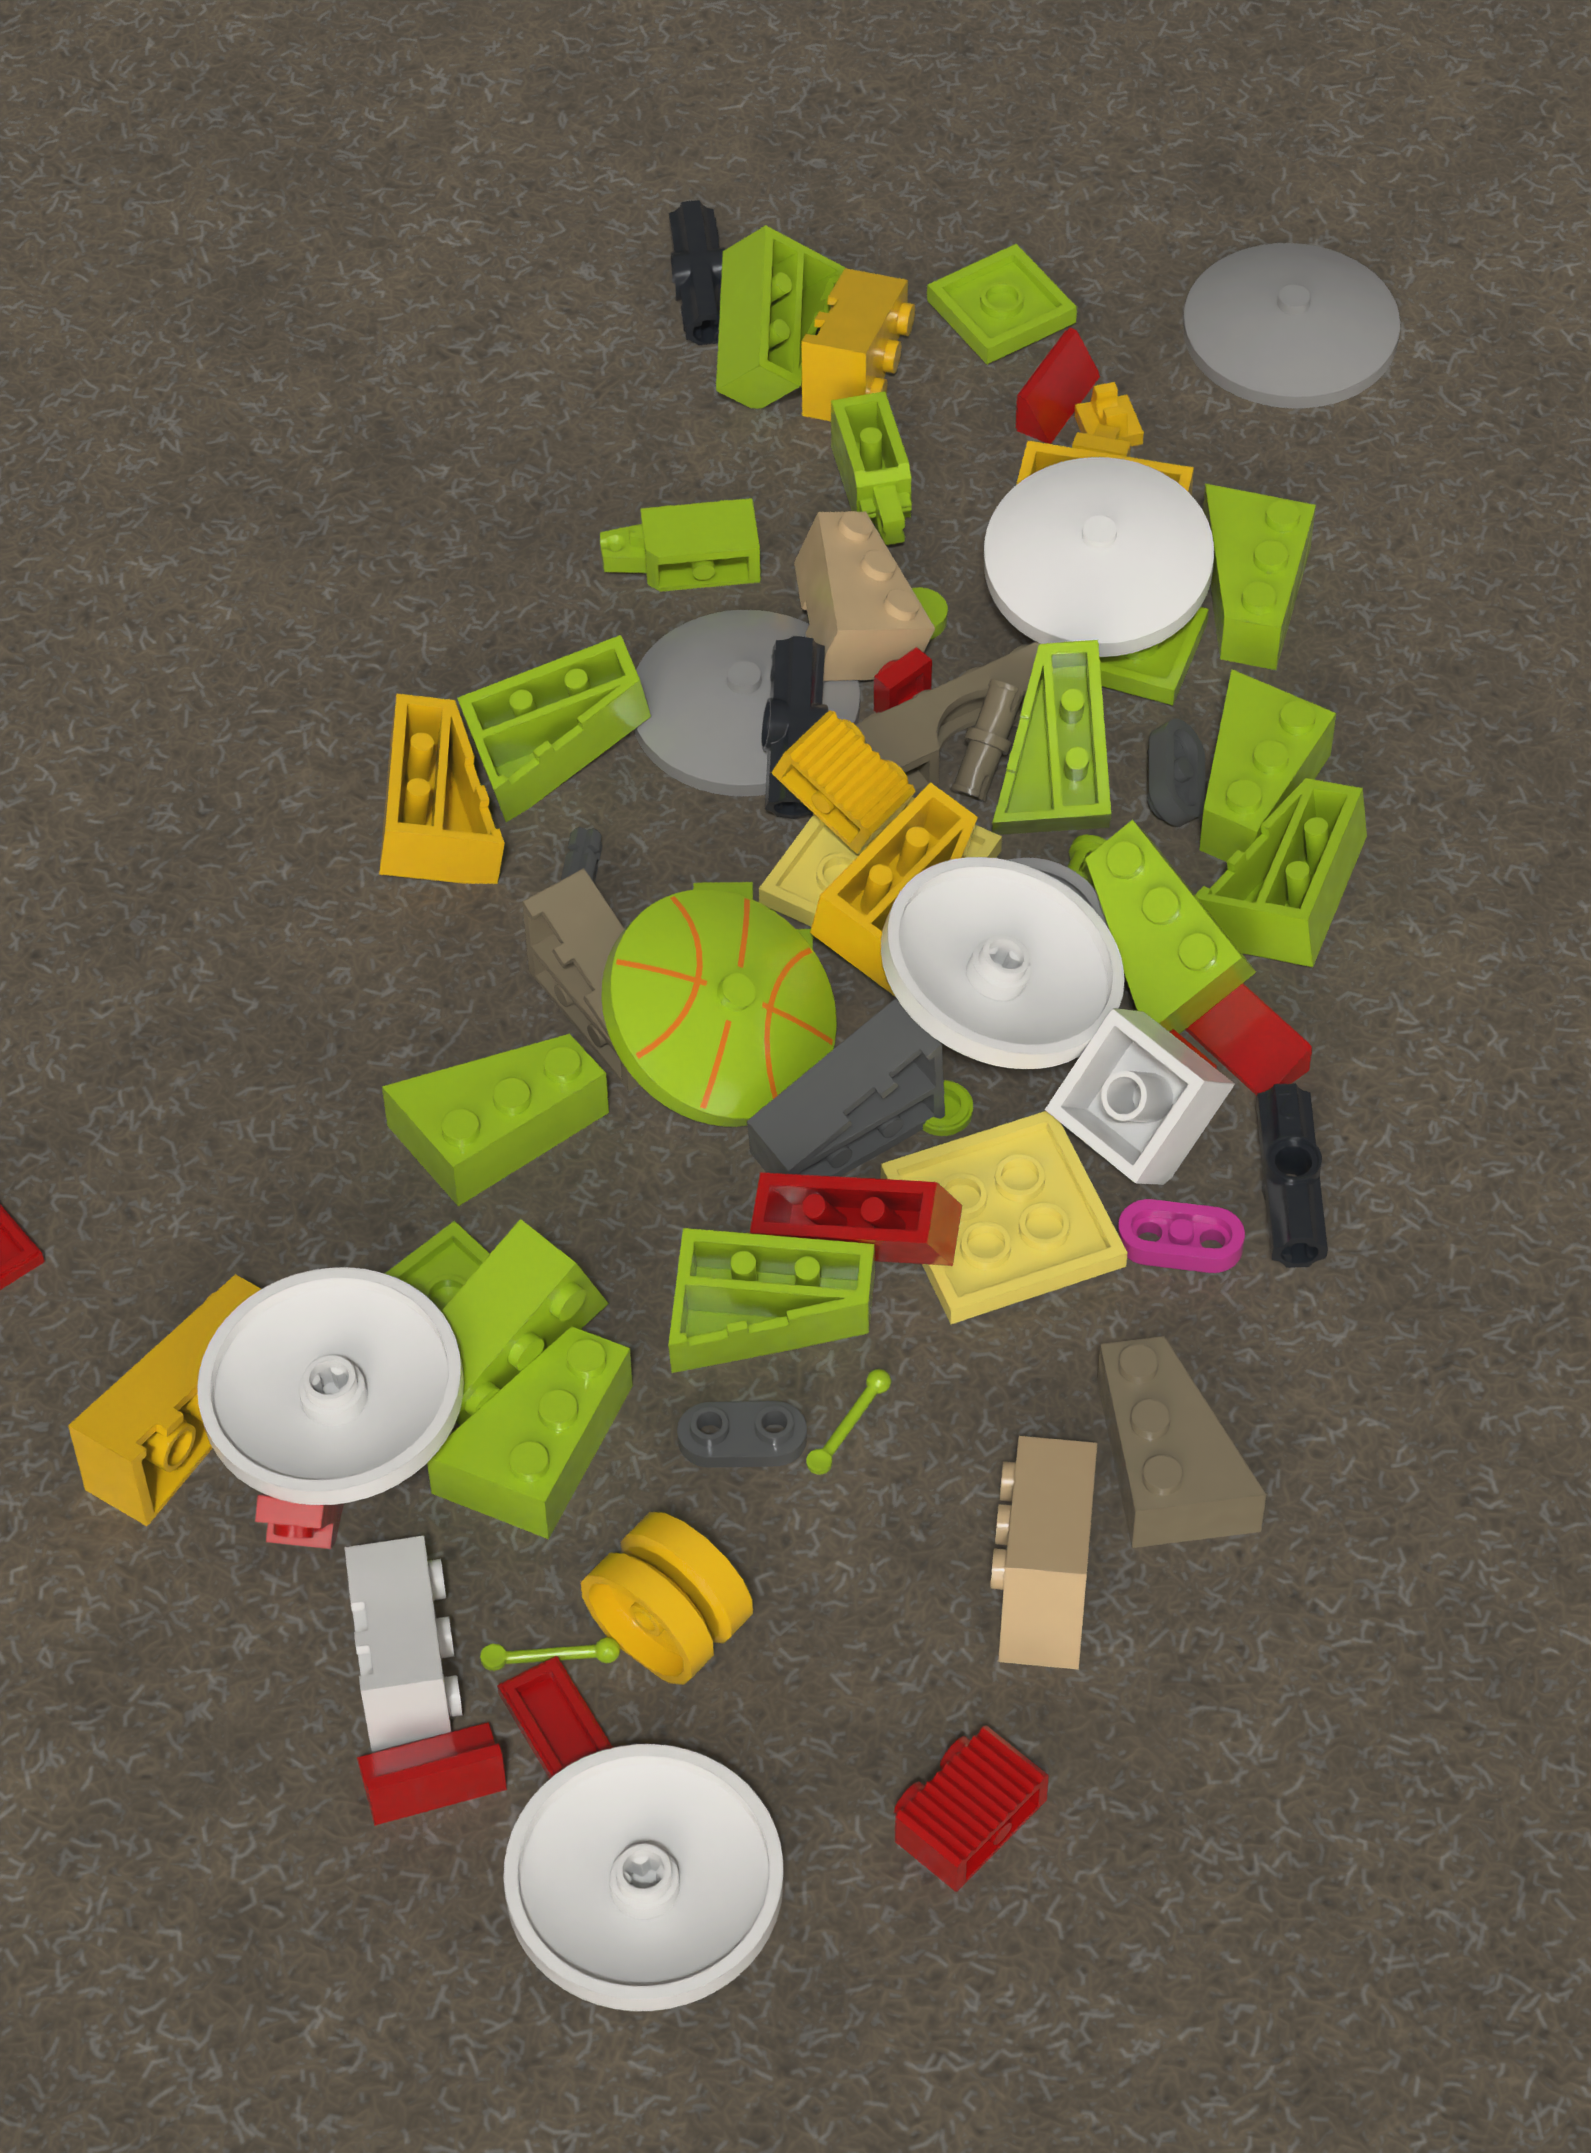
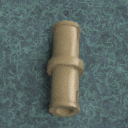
[950,679,1026,803]

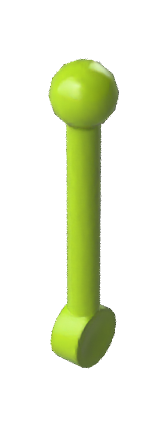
[806,1369,891,1475]
[480,1637,620,1671]

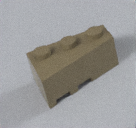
[522,868,639,1091]
[1097,1336,1267,1548]

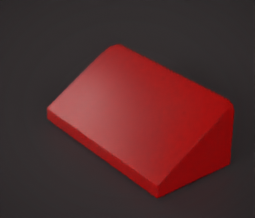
[1016,327,1100,444]
[1185,983,1312,1096]

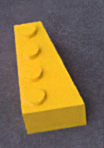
[68,1274,261,1526]

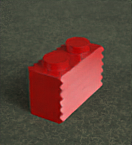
[894,1725,1049,1893]

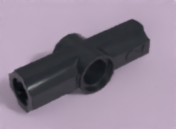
[669,200,725,345]
[761,636,829,819]
[1256,1083,1328,1268]

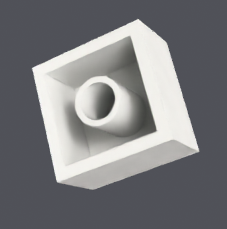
[1045,1008,1235,1185]

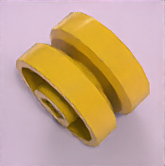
[580,1512,753,1685]

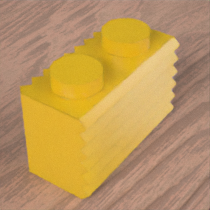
[771,710,916,854]

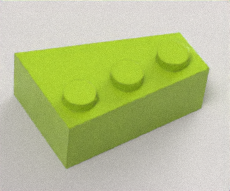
[457,635,651,822]
[1085,819,1256,1034]
[382,1034,609,1206]
[441,1219,609,1426]
[668,1228,875,1373]
[427,1326,633,1539]

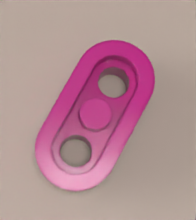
[1118,1199,1245,1273]

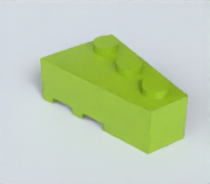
[716,225,845,409]
[1203,483,1316,670]
[992,640,1111,835]
[1199,669,1336,862]
[1195,778,1367,967]

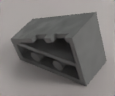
[747,998,945,1177]

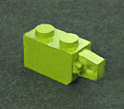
[831,391,912,545]
[600,498,761,592]

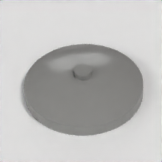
[1183,243,1400,408]
[633,610,860,796]

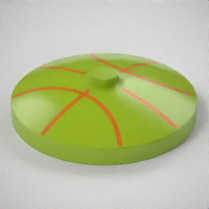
[601,889,837,1127]

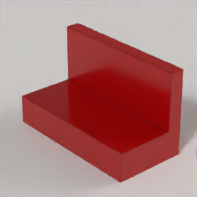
[357,1722,507,1826]

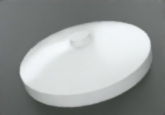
[984,457,1214,657]
[881,857,1124,1069]
[197,1267,464,1505]
[504,1744,783,2011]

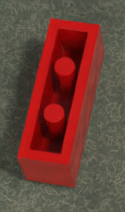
[750,1172,963,1266]

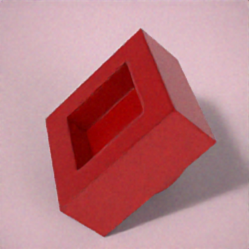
[874,647,932,713]

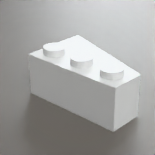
[344,1535,463,1752]

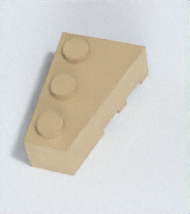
[794,511,935,681]
[991,1436,1097,1670]

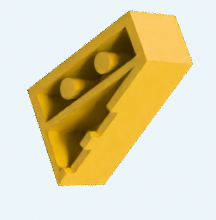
[801,268,915,421]
[379,694,505,884]
[810,782,978,997]

